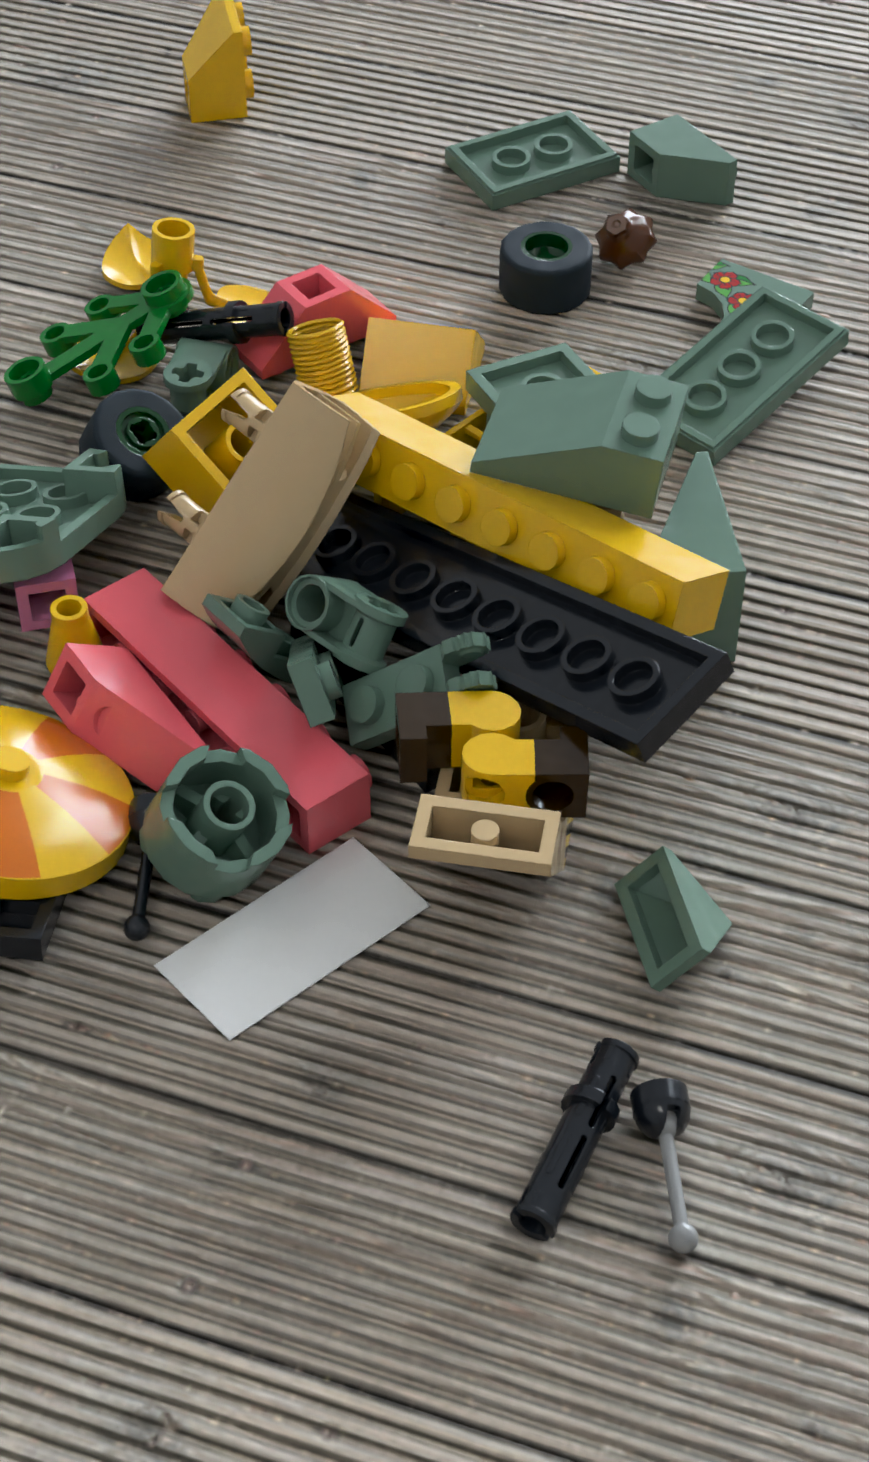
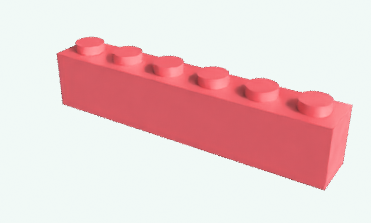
[83,568,373,854]

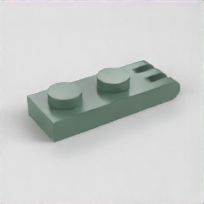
[287,635,344,728]

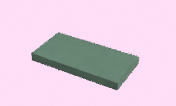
[660,286,849,466]

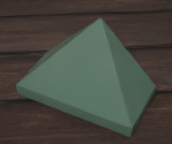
[614,846,733,992]

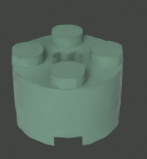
[139,745,293,903]

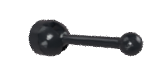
[123,793,157,941]

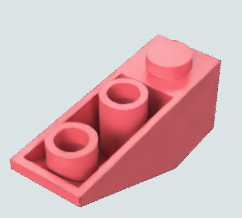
[42,643,210,792]

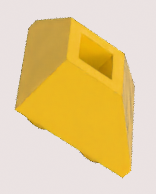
[182,0,255,123]

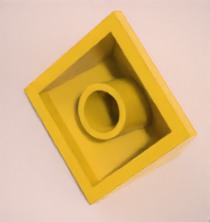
[359,317,485,416]

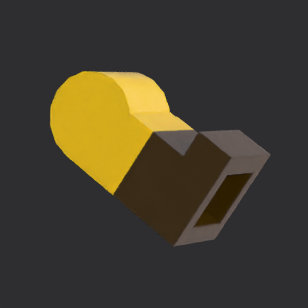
[395,691,521,783]
[460,726,590,818]

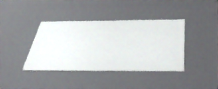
[153,837,431,1041]

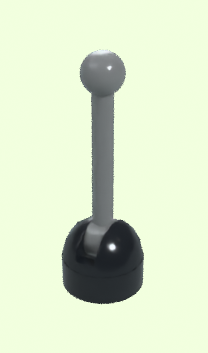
[630,1078,699,1254]

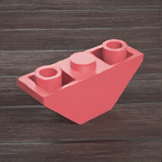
[235,264,396,380]

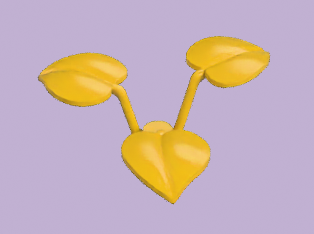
[72,217,269,384]

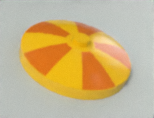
[0,705,134,900]

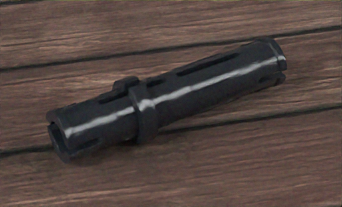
[136,300,294,345]
[510,1038,639,1241]

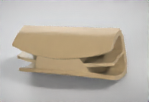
[157,380,380,628]

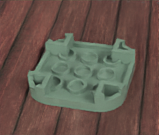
[0,448,127,584]

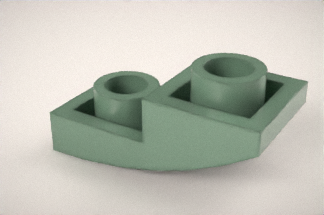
[202,593,295,684]

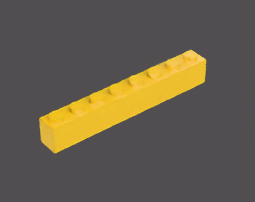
[334,392,730,636]

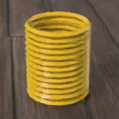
[286,317,359,396]

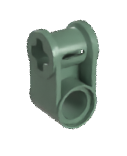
[163,337,239,412]
[285,574,409,674]

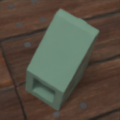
[627,114,737,205]

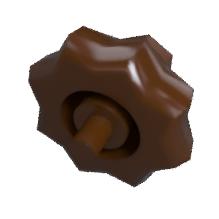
[595,208,657,270]

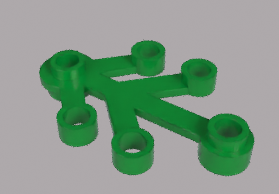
[4,270,194,406]

